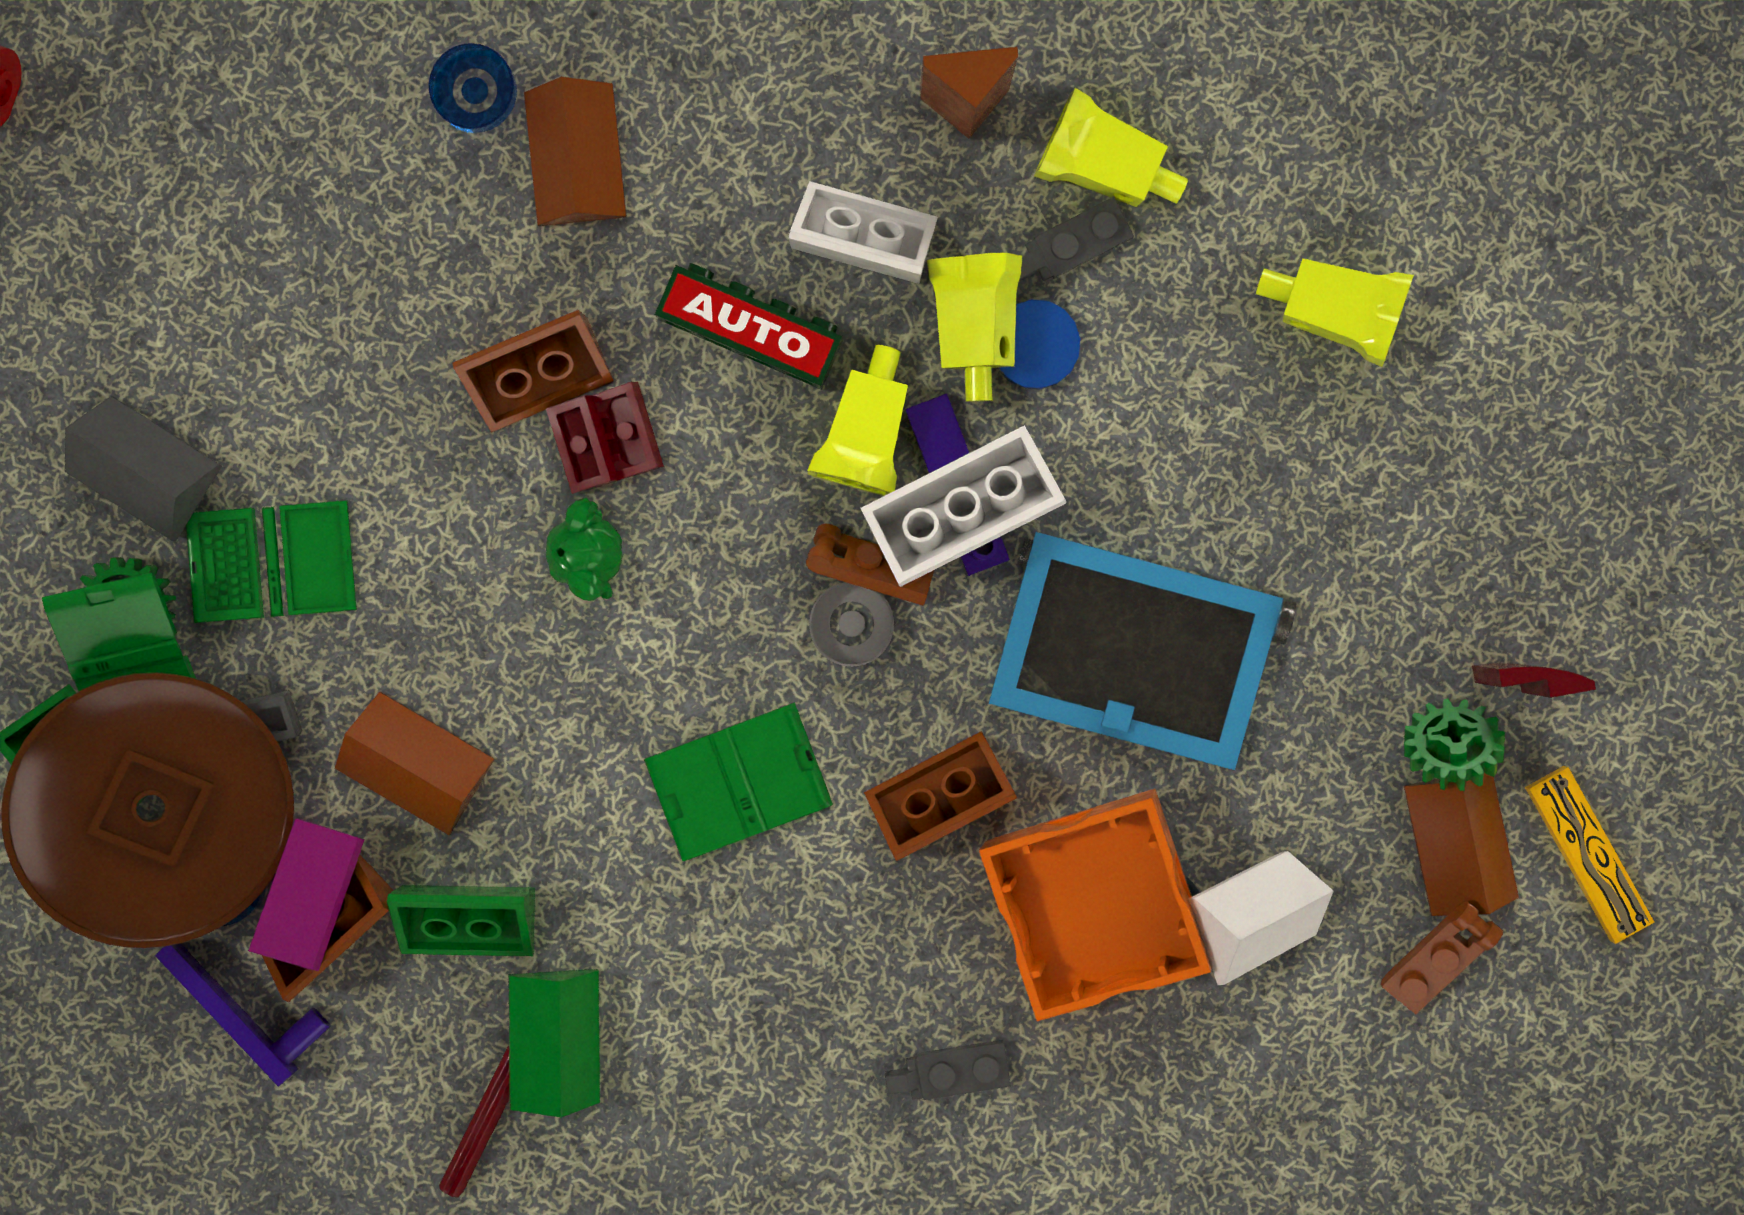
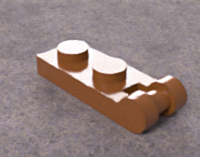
[806,523,934,606]
[1381,901,1503,1015]

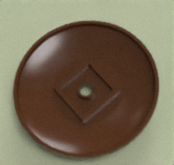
[1,672,294,948]

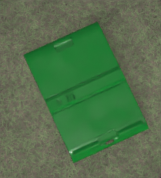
[186,500,357,623]
[42,572,196,691]
[644,702,833,861]

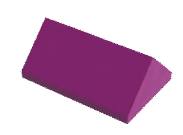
[248,818,365,971]

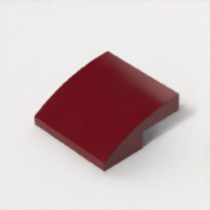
[546,381,664,494]
[1472,663,1596,698]

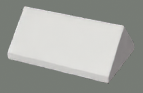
[789,181,938,284]
[1189,851,1333,985]

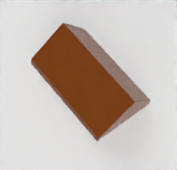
[920,47,1018,139]
[524,76,627,226]
[452,310,614,433]
[334,692,495,836]
[864,731,1017,861]
[1404,773,1519,916]
[262,854,394,1002]

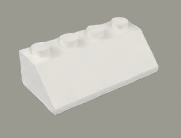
[861,425,1066,587]

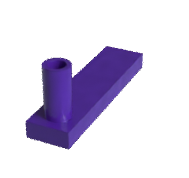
[905,393,1010,576]
[154,943,331,1087]

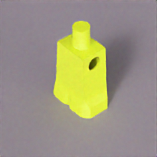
[1034,88,1188,207]
[927,253,1022,402]
[1256,258,1414,367]
[807,345,908,496]

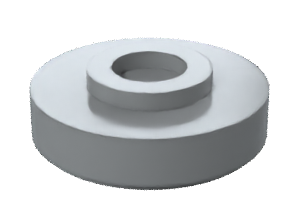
[809,582,894,667]

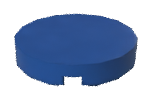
[997,299,1081,390]

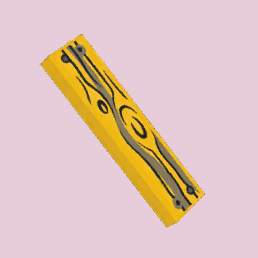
[1525,766,1655,944]

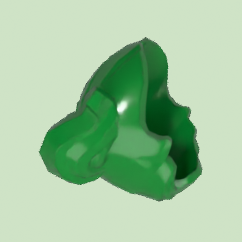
[546,498,623,601]

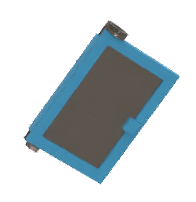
[989,532,1296,770]

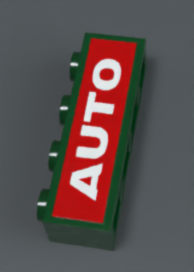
[655,263,843,390]

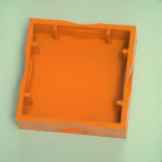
[979,789,1212,1021]

